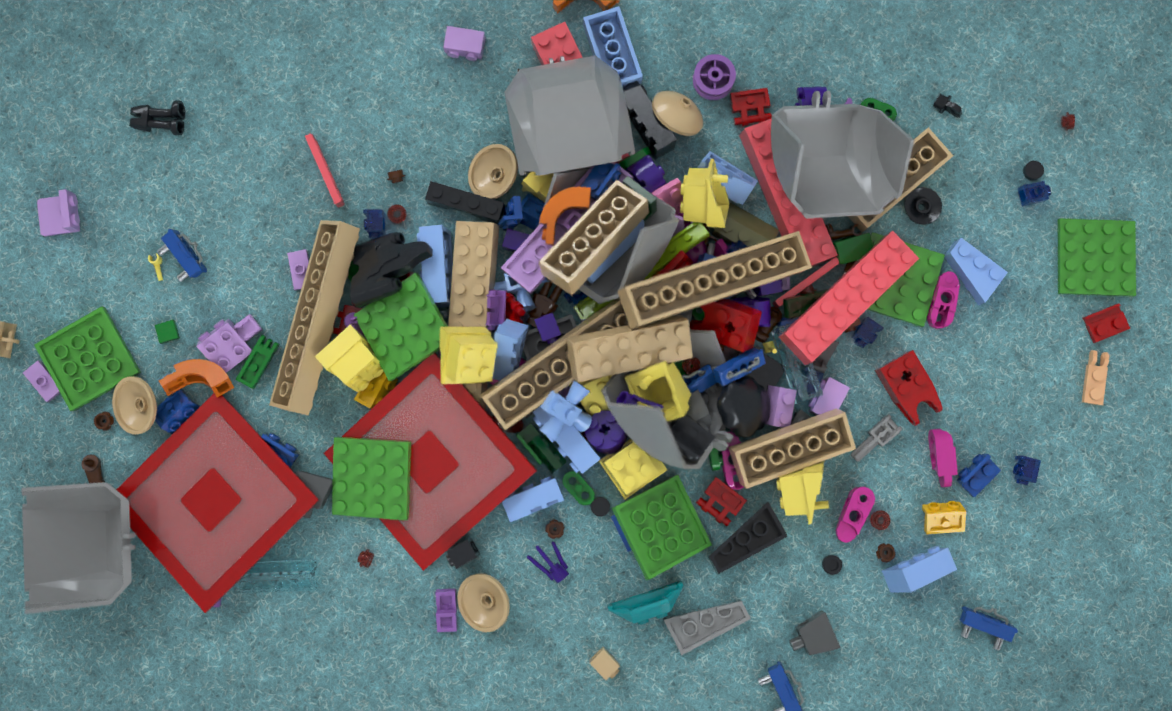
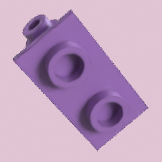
[486,289,506,330]

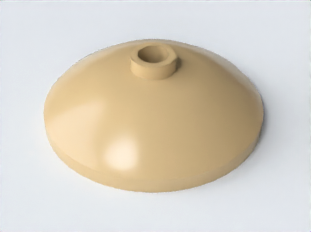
[652,91,703,136]
[468,144,518,199]
[112,376,157,435]
[457,573,510,632]

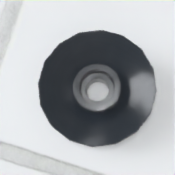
[904,187,942,225]

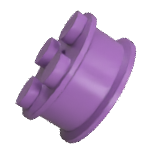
[693,54,736,100]

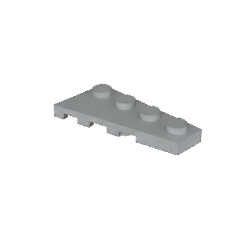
[663,600,751,655]

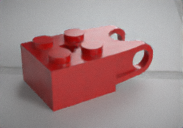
[689,299,762,352]
[875,350,943,426]

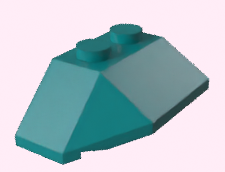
[607,580,683,625]

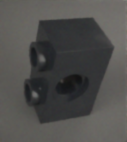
[446,537,480,569]

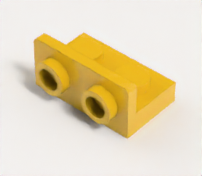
[354,372,398,409]
[922,501,966,534]

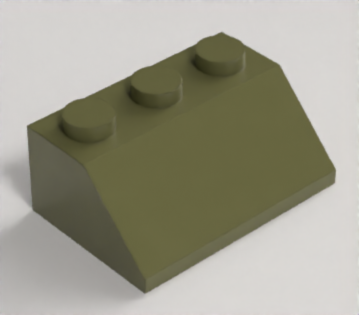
[712,202,779,250]

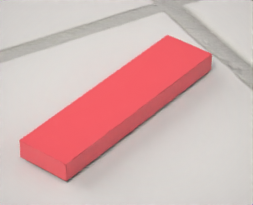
[305,133,345,208]
[772,257,839,308]

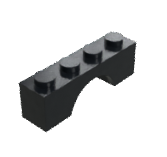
[425,181,505,224]

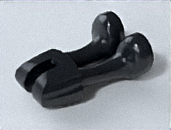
[129,100,185,136]

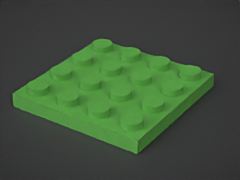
[1058,218,1136,297]
[867,232,945,327]
[354,273,448,381]
[34,306,141,411]
[332,437,411,520]
[612,475,712,580]

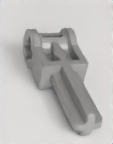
[851,414,902,462]

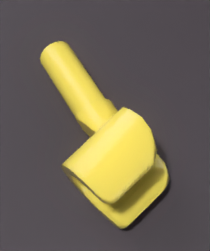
[148,253,163,281]
[763,341,777,354]

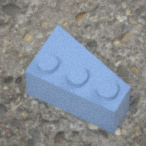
[698,151,758,205]
[944,238,1008,305]
[492,319,529,381]
[502,476,565,522]
[882,546,957,593]

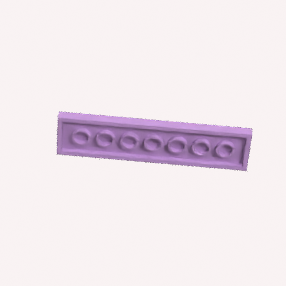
[501,162,633,294]

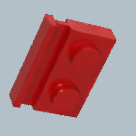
[656,250,693,277]
[1082,303,1131,343]

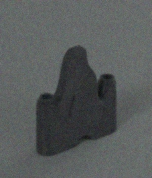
[350,232,432,308]

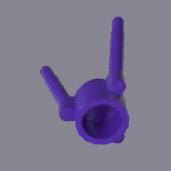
[617,391,664,409]
[527,541,569,583]

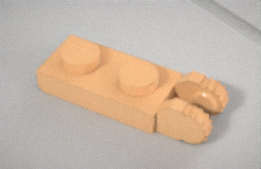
[1082,350,1110,406]

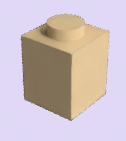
[589,646,620,680]

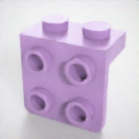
[37,189,80,236]
[196,318,252,373]

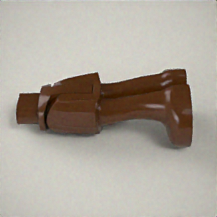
[526,281,563,328]

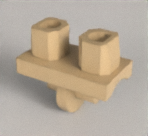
[0,321,20,358]

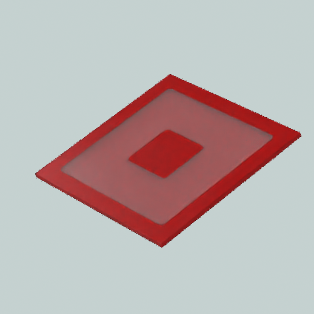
[324,353,537,571]
[116,394,319,613]

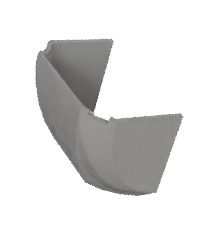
[504,56,635,176]
[771,91,914,219]
[538,166,679,304]
[601,330,734,469]
[22,482,136,614]

